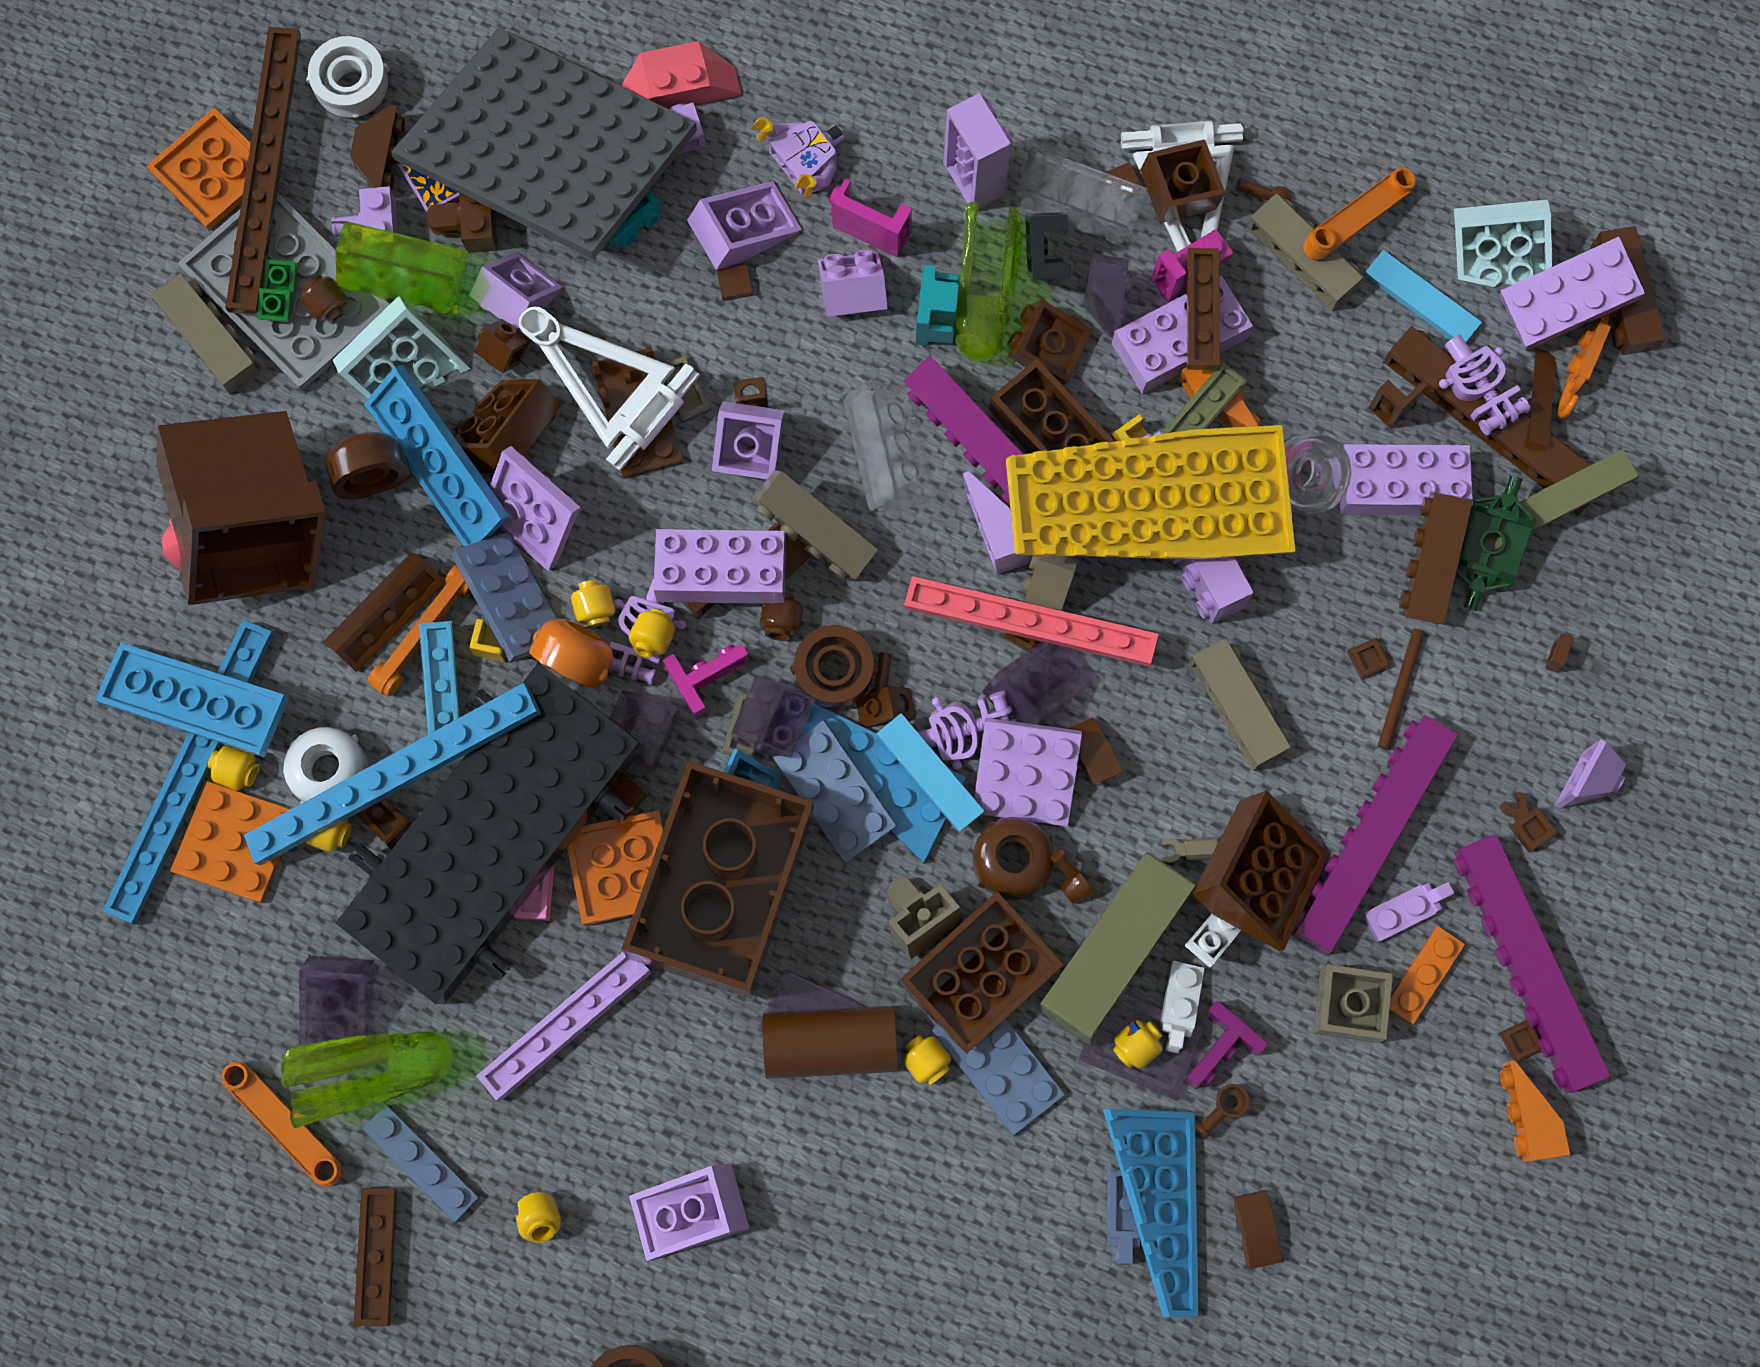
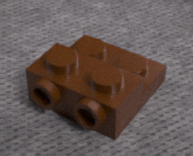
[1007,299,1092,384]

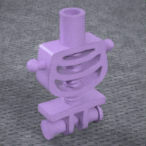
[1439,335,1530,436]
[610,579,687,685]
[918,691,1016,771]

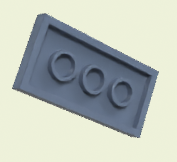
[451,532,557,662]
[773,720,899,863]
[932,1019,1065,1136]

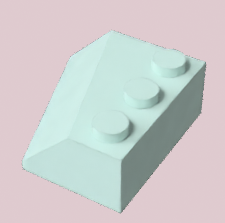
[1454,200,1552,287]
[333,296,470,399]

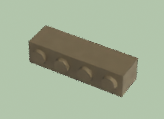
[1246,193,1363,311]
[150,273,260,394]
[751,471,878,580]
[1189,638,1291,771]

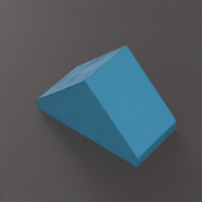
[724,749,782,789]

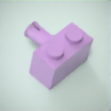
[331,186,400,260]

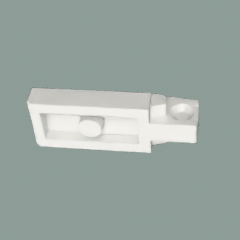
[1160,961,1204,1054]

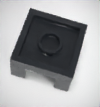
[1025,212,1070,280]

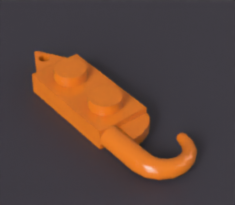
[1557,314,1611,419]

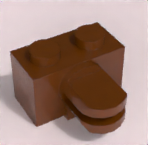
[426,192,497,253]

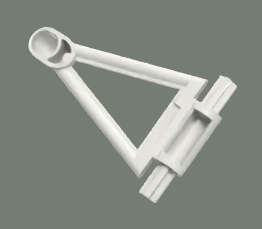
[1121,121,1243,286]
[519,307,700,471]

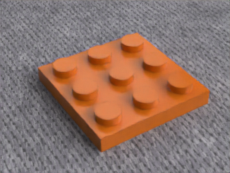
[146,107,251,231]
[170,781,290,904]
[567,810,663,926]

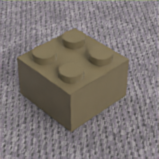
[1313,964,1393,1043]

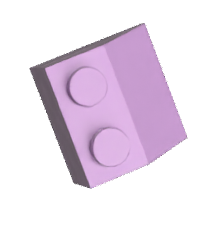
[469,252,563,330]

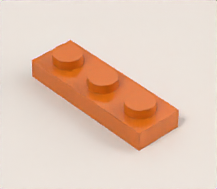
[1389,926,1465,1025]

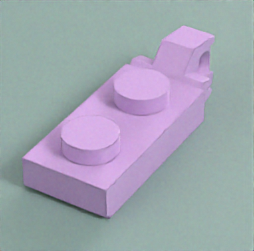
[1362,882,1454,943]

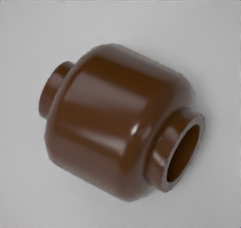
[300,275,347,323]
[759,592,803,641]

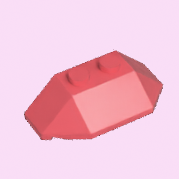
[621,41,741,109]

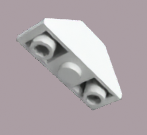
[1185,913,1241,967]

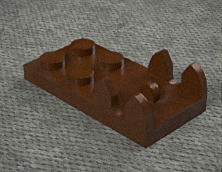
[591,345,683,479]

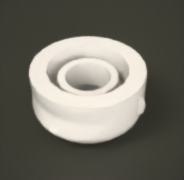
[306,36,390,118]
[283,727,368,804]

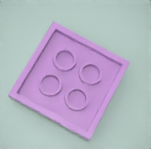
[490,446,580,571]
[974,718,1082,826]

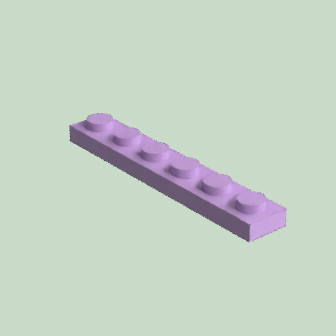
[477,952,651,1103]

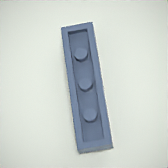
[362,1105,480,1222]

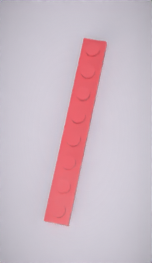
[904,576,1159,667]

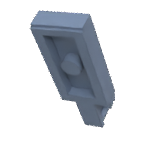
[1107,1169,1140,1265]

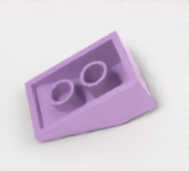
[687,181,802,270]
[963,471,1032,575]
[629,1164,749,1261]

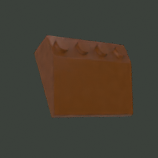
[1192,790,1329,951]
[898,891,1064,1054]

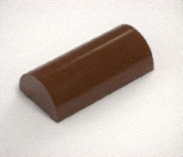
[763,1005,898,1079]

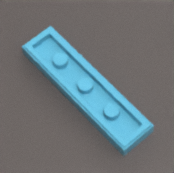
[1363,250,1482,342]
[419,621,460,735]
[876,713,984,833]

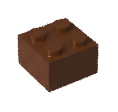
[1140,139,1226,224]

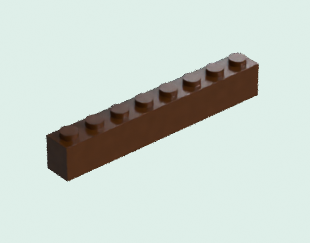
[1383,326,1591,516]

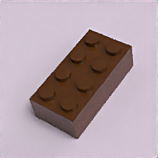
[989,359,1115,454]

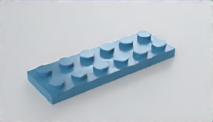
[364,365,509,546]
[95,642,289,758]

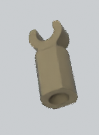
[1161,837,1218,864]

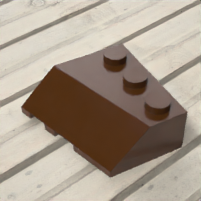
[453,379,562,474]

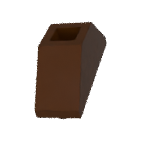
[350,104,405,191]

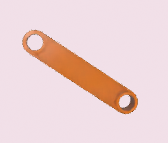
[1303,168,1416,260]
[367,564,472,697]
[221,1061,343,1187]

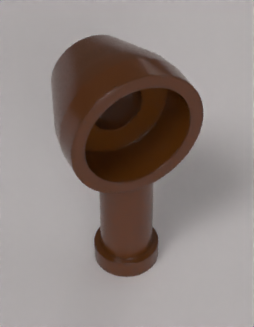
[1051,849,1097,904]
[1195,1084,1250,1140]

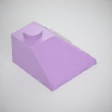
[1555,739,1626,808]

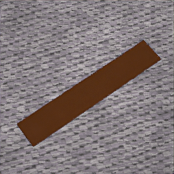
[1529,348,1555,448]

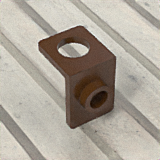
[733,377,768,408]
[856,686,916,728]

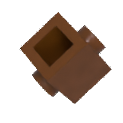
[474,319,530,374]

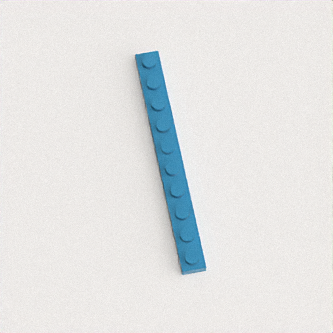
[102,620,274,925]
[244,683,541,865]

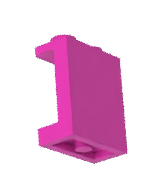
[829,178,912,258]

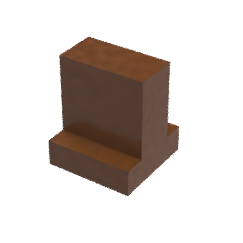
[156,411,325,606]

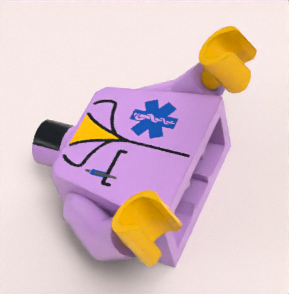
[751,117,845,198]

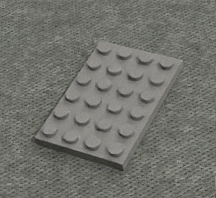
[177,192,390,391]

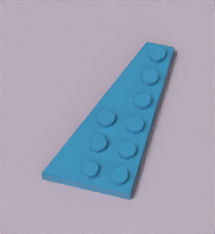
[780,694,966,864]
[1103,1109,1199,1317]

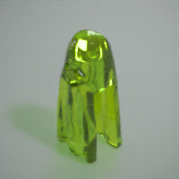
[955,202,1022,363]
[281,1031,454,1128]

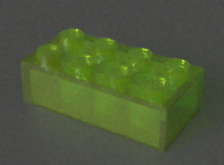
[335,221,468,315]

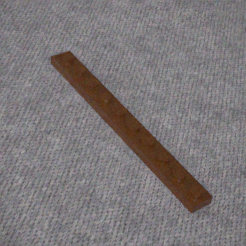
[225,27,301,315]

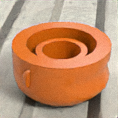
[529,619,614,688]

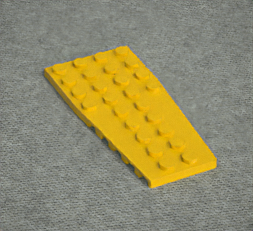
[1006,425,1295,559]

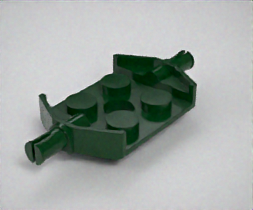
[1456,475,1536,611]

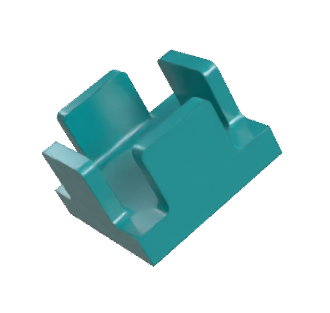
[916,265,960,346]

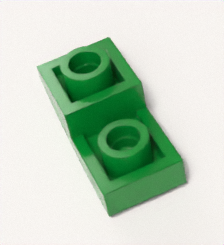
[257,259,299,322]

